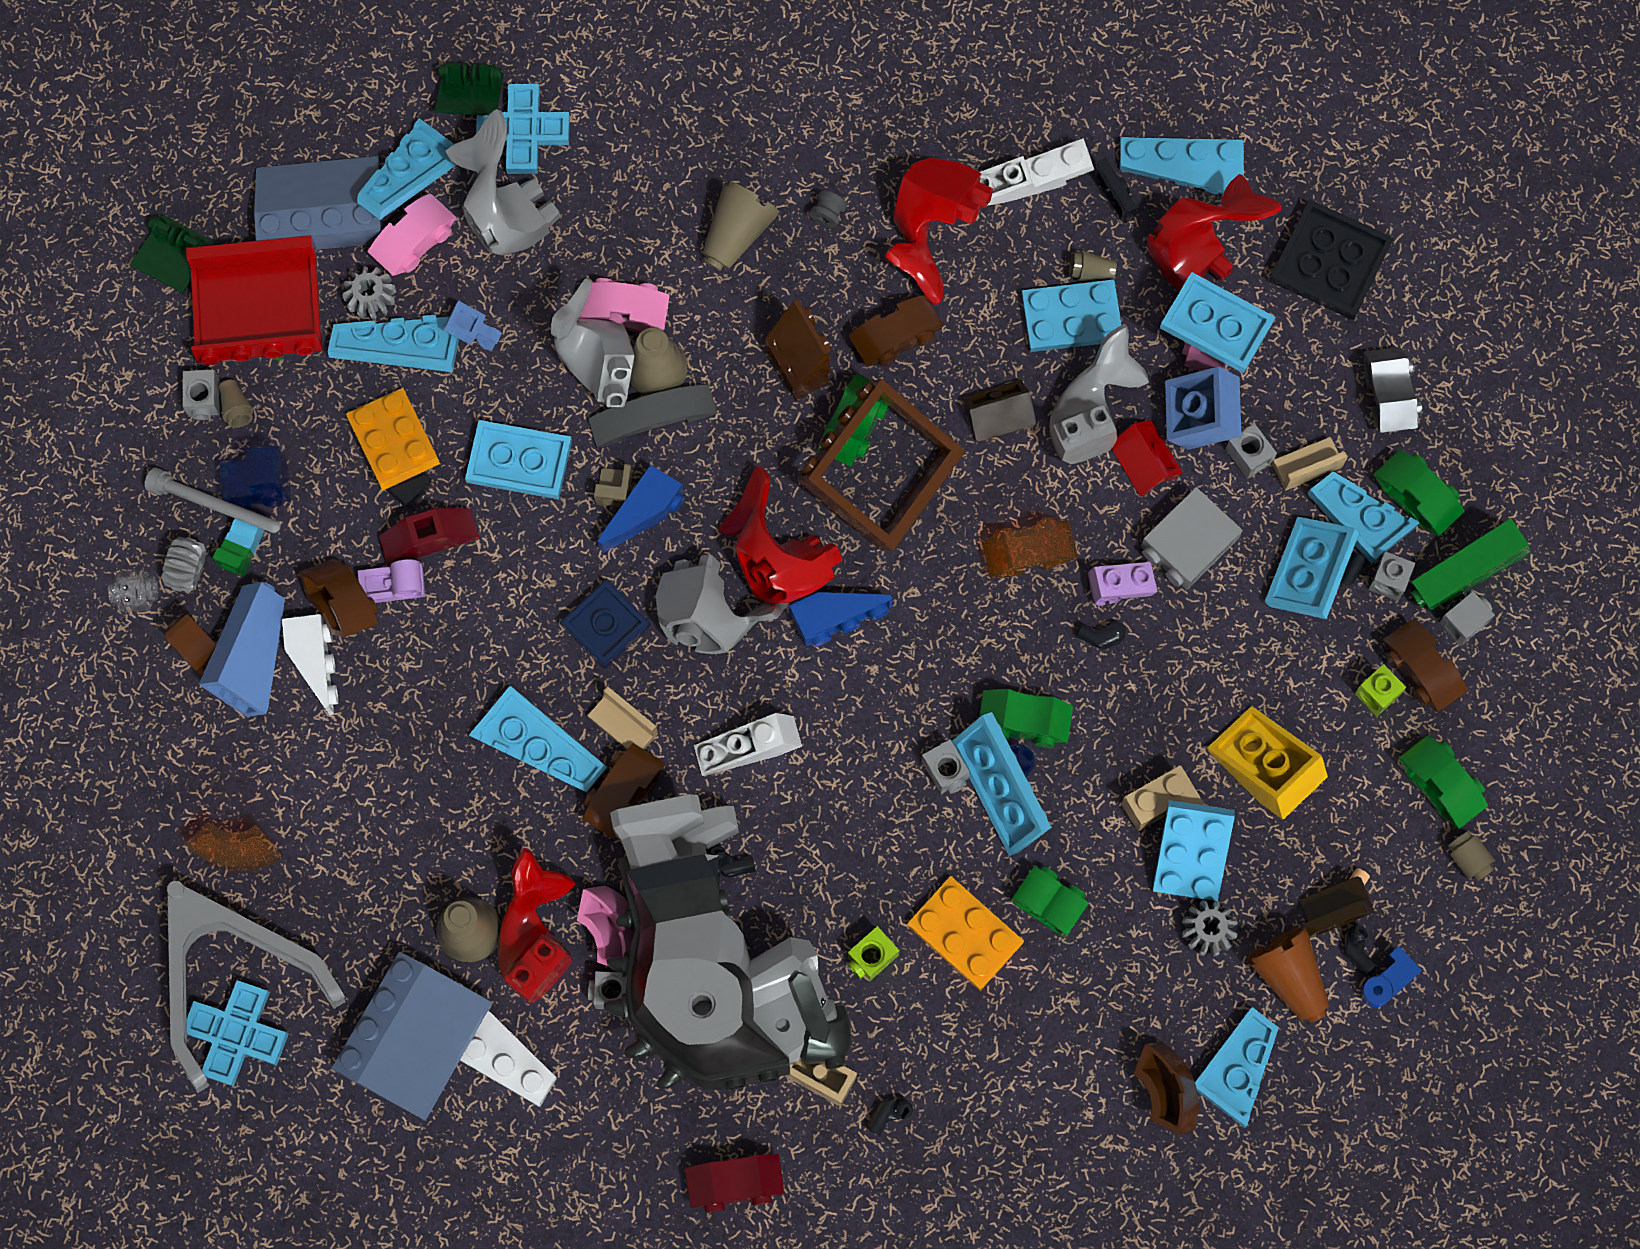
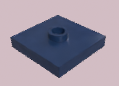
[560,579,651,669]

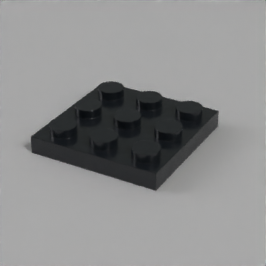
[1269,199,1394,320]

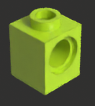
[1355,664,1406,717]
[847,926,900,981]

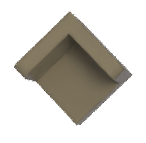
[594,464,633,508]

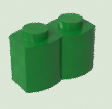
[1011,866,1089,938]

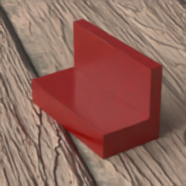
[1112,420,1183,497]

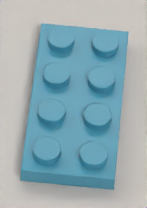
[952,712,1052,856]

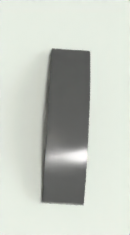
[588,384,718,449]

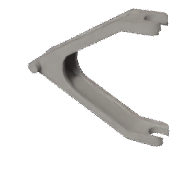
[167,881,345,1093]

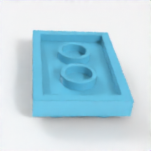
[1160,272,1276,373]
[1021,280,1121,352]
[465,420,572,500]
[1265,517,1359,619]
[1153,800,1235,901]

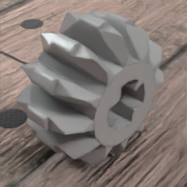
[342,266,396,320]
[162,537,206,593]
[1182,900,1238,957]

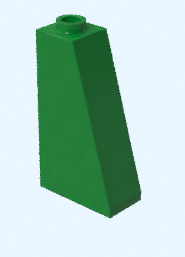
[1411,518,1530,611]

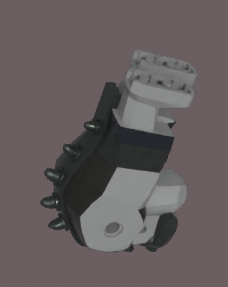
[604,794,851,1090]

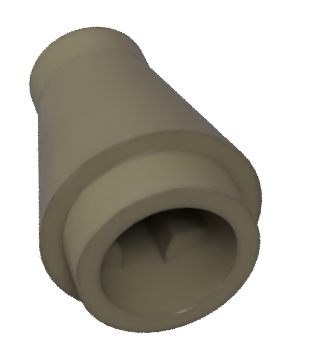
[1069,250,1117,281]
[218,380,253,428]

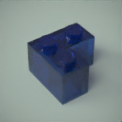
[220,445,291,510]

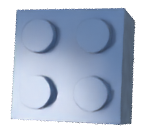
[1165,366,1241,450]

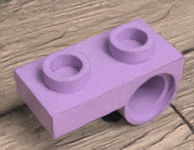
[358,560,426,603]
[1088,562,1158,606]

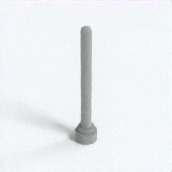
[145,467,280,533]

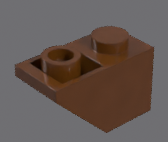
[164,614,216,677]

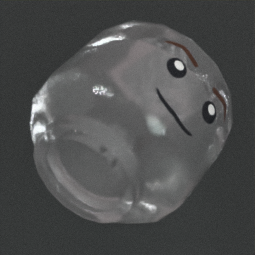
[108,569,158,613]

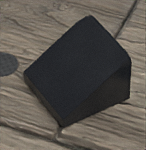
[385,472,431,507]

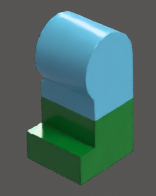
[212,519,265,577]

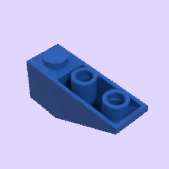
[789,592,893,647]

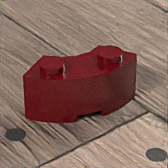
[685,1154,785,1214]

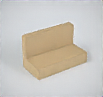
[1272,437,1348,491]
[588,686,658,750]

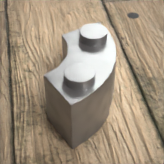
[1363,347,1422,433]

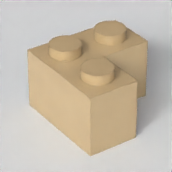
[1121,765,1205,832]
[785,1060,857,1107]

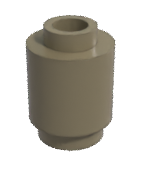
[1448,831,1496,881]

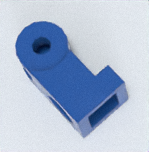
[1360,946,1422,1008]

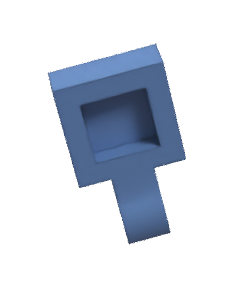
[443,301,502,351]

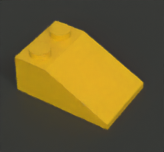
[1207,706,1328,820]

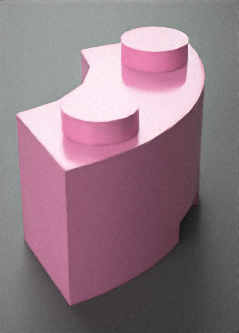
[368,193,456,276]
[579,278,670,334]
[577,886,636,966]

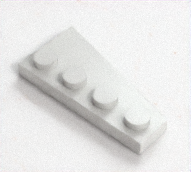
[459,983,557,1107]

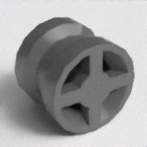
[809,191,847,228]

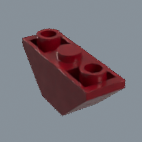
[379,508,480,567]

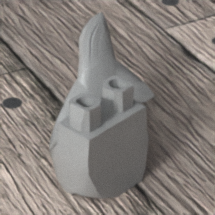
[446,109,560,256]
[551,278,634,407]
[1049,324,1149,464]
[655,554,798,654]

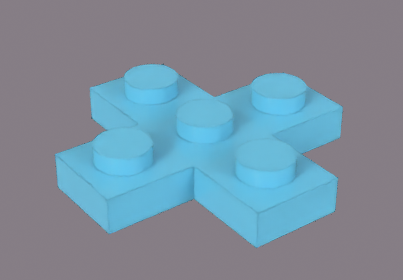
[476,84,570,174]
[187,980,289,1087]

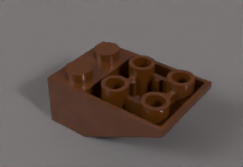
[765,299,831,400]

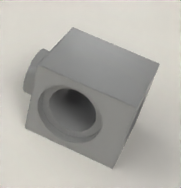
[183,370,220,420]
[1225,423,1277,479]
[1368,551,1415,601]
[1439,591,1495,646]
[921,739,970,794]
[588,971,626,1009]

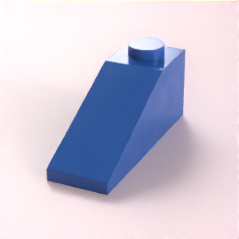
[597,465,685,553]

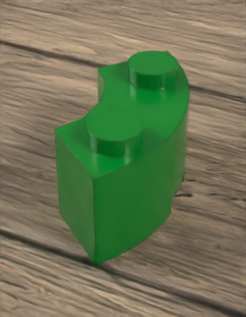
[818,374,890,467]
[1374,449,1465,536]
[979,689,1073,748]
[1399,735,1488,829]

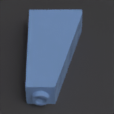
[199,582,285,717]

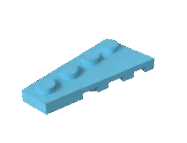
[357,118,456,220]
[1120,137,1244,194]
[328,315,459,372]
[469,686,609,793]

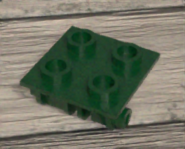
[435,62,504,116]
[130,215,216,294]

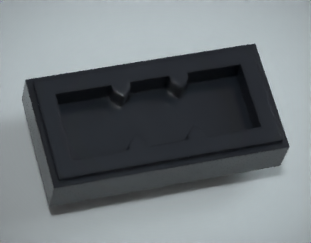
[1093,157,1137,224]

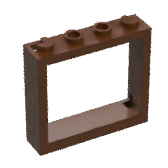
[797,379,965,551]

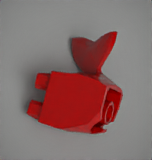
[885,158,993,305]
[1147,174,1281,291]
[719,465,842,604]
[498,848,576,1004]

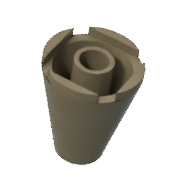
[702,181,779,271]
[630,328,688,396]
[436,897,501,962]

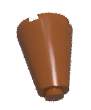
[1247,927,1329,1023]

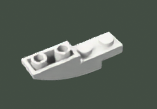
[980,138,1094,205]

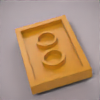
[346,388,440,491]
[907,876,1024,991]

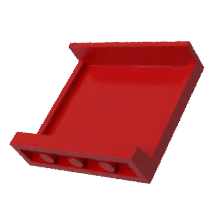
[186,235,323,365]

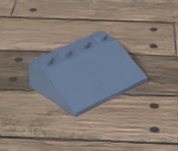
[254,156,384,250]
[331,952,492,1121]

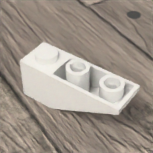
[282,614,338,715]
[694,713,802,776]

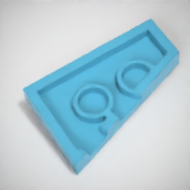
[1307,472,1420,564]
[1195,1007,1279,1128]

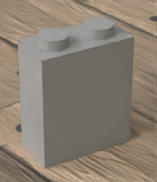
[1141,487,1243,590]

